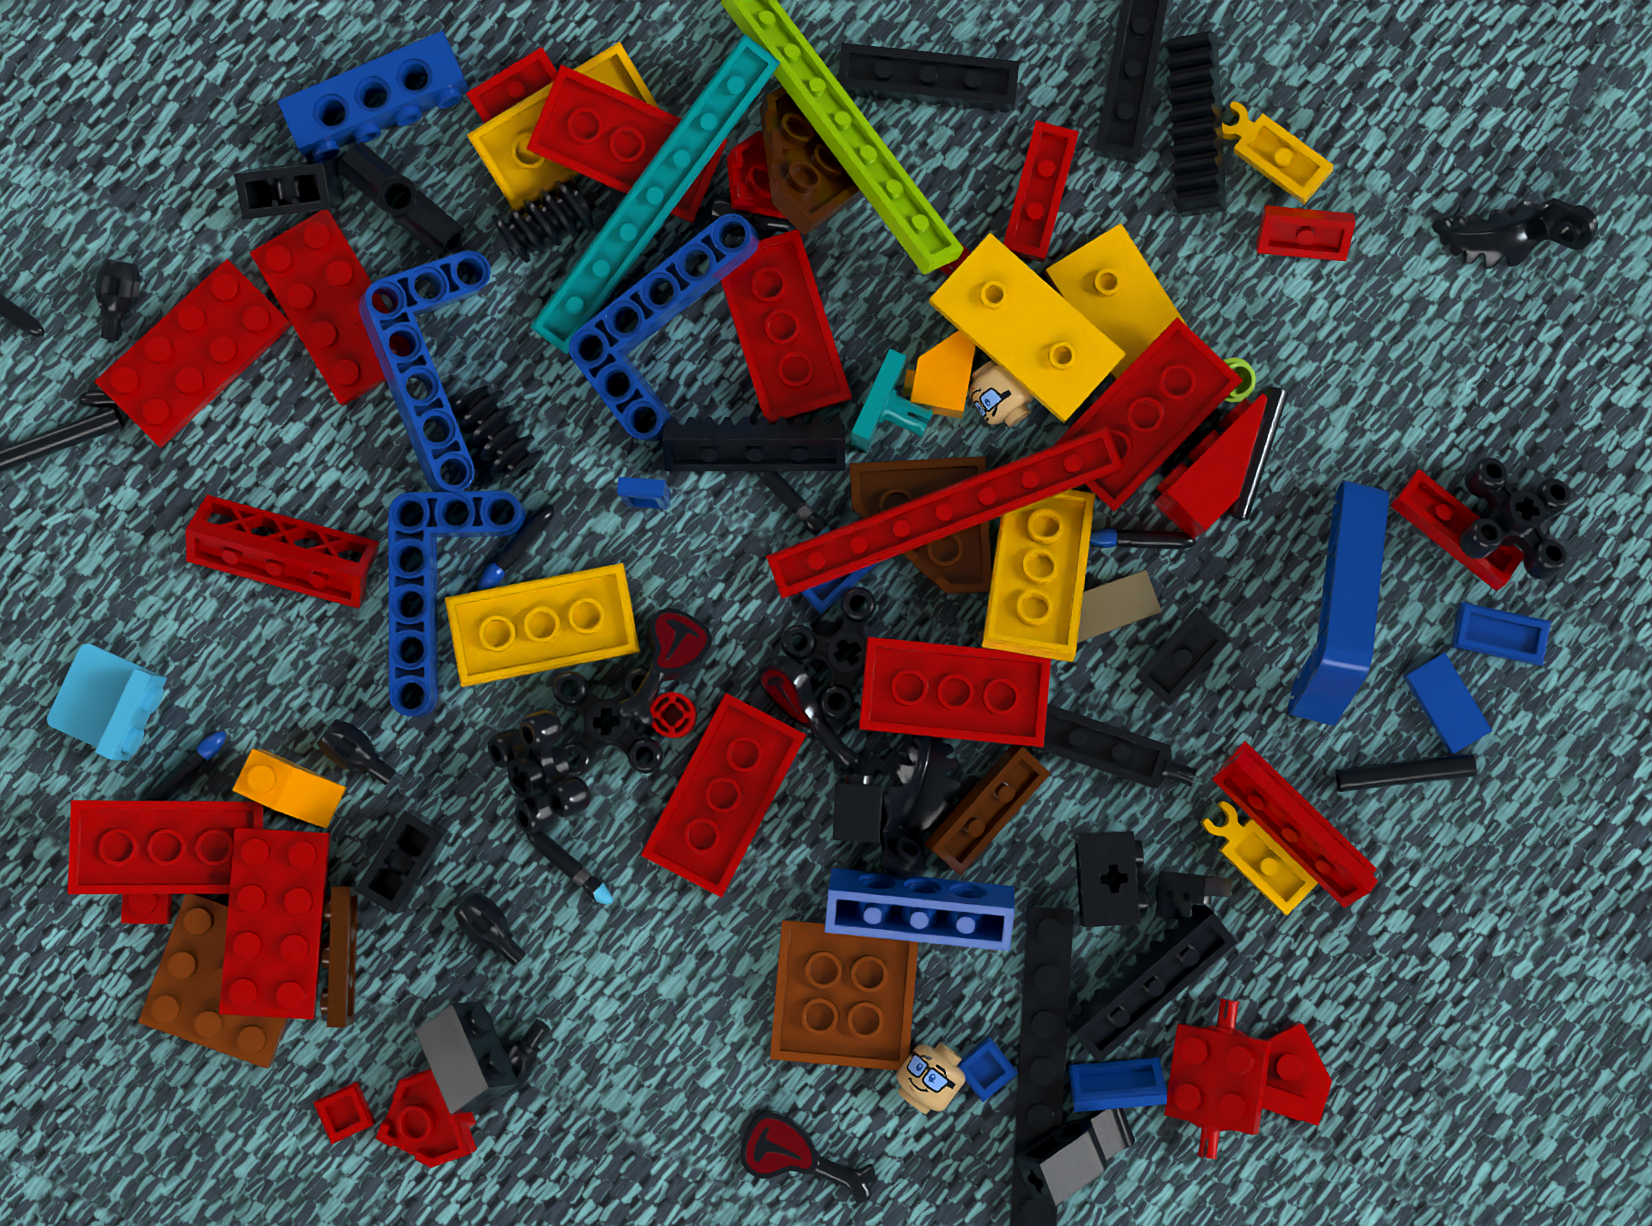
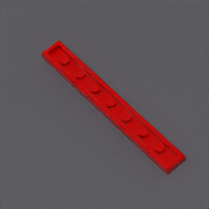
[766,426,1123,599]

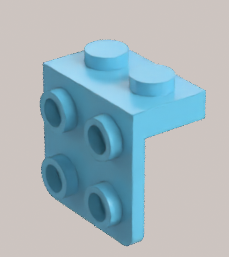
[47,644,167,761]

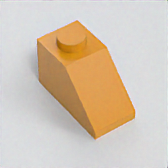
[902,330,976,419]
[232,748,347,829]

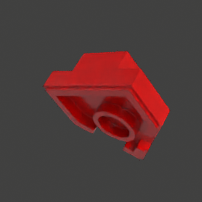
[727,130,787,219]
[1262,1021,1332,1126]
[375,1068,477,1168]

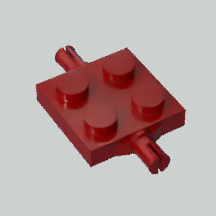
[1164,998,1272,1159]

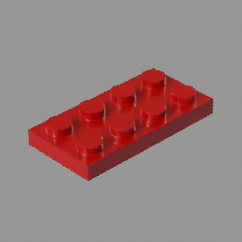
[526,64,728,223]
[250,209,410,407]
[721,229,852,425]
[94,259,292,448]
[1052,317,1243,512]
[858,637,1051,747]
[641,693,806,898]
[67,800,263,894]
[219,827,331,1020]

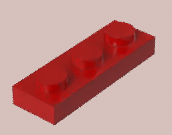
[1003,120,1079,263]
[1390,469,1524,592]

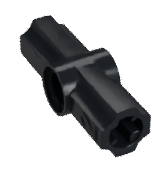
[337,142,465,259]

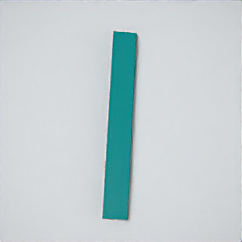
[530,34,781,355]

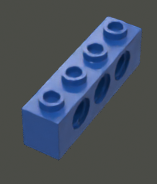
[278,30,470,161]
[825,868,1015,951]

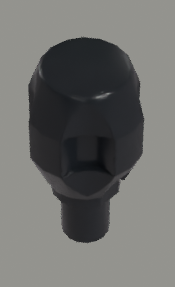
[710,192,791,237]
[95,259,141,341]
[317,719,396,785]
[454,892,526,966]
[501,1019,550,1098]

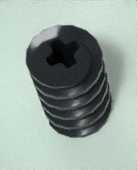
[491,175,594,263]
[451,386,545,487]

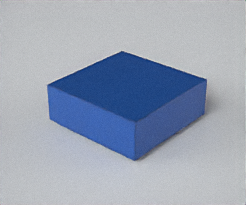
[957,1036,1018,1102]

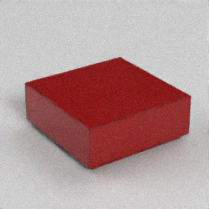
[313,1081,376,1145]

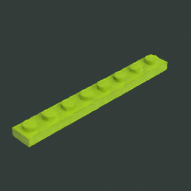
[720,0,964,275]

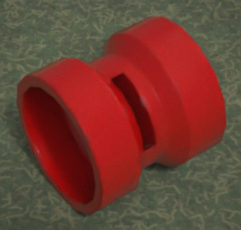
[650,692,697,739]

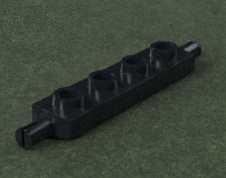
[1029,704,1197,789]

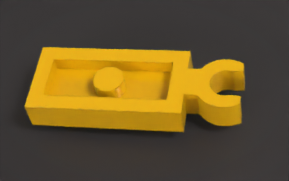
[1222,101,1333,205]
[1200,801,1318,915]

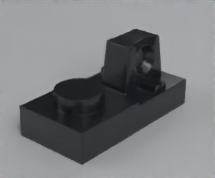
[1135,607,1232,706]

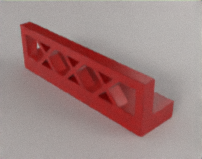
[185,495,380,609]
[1211,741,1378,908]

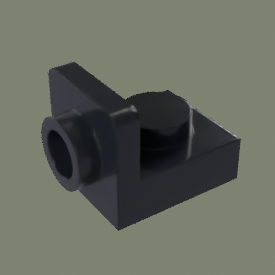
[1155,871,1232,919]

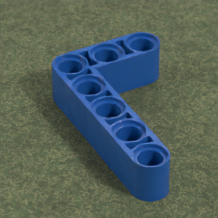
[569,213,759,442]
[358,250,491,492]
[1288,480,1389,726]
[388,491,526,718]

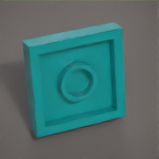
[850,349,933,453]

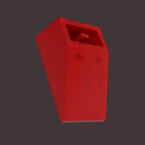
[1153,393,1268,539]

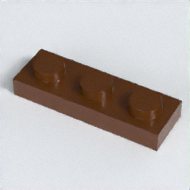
[924,745,1051,876]
[320,885,359,1028]

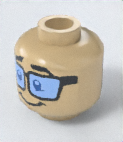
[968,360,1034,427]
[896,1042,965,1114]

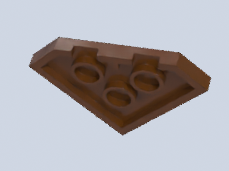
[759,86,863,235]
[849,456,992,595]

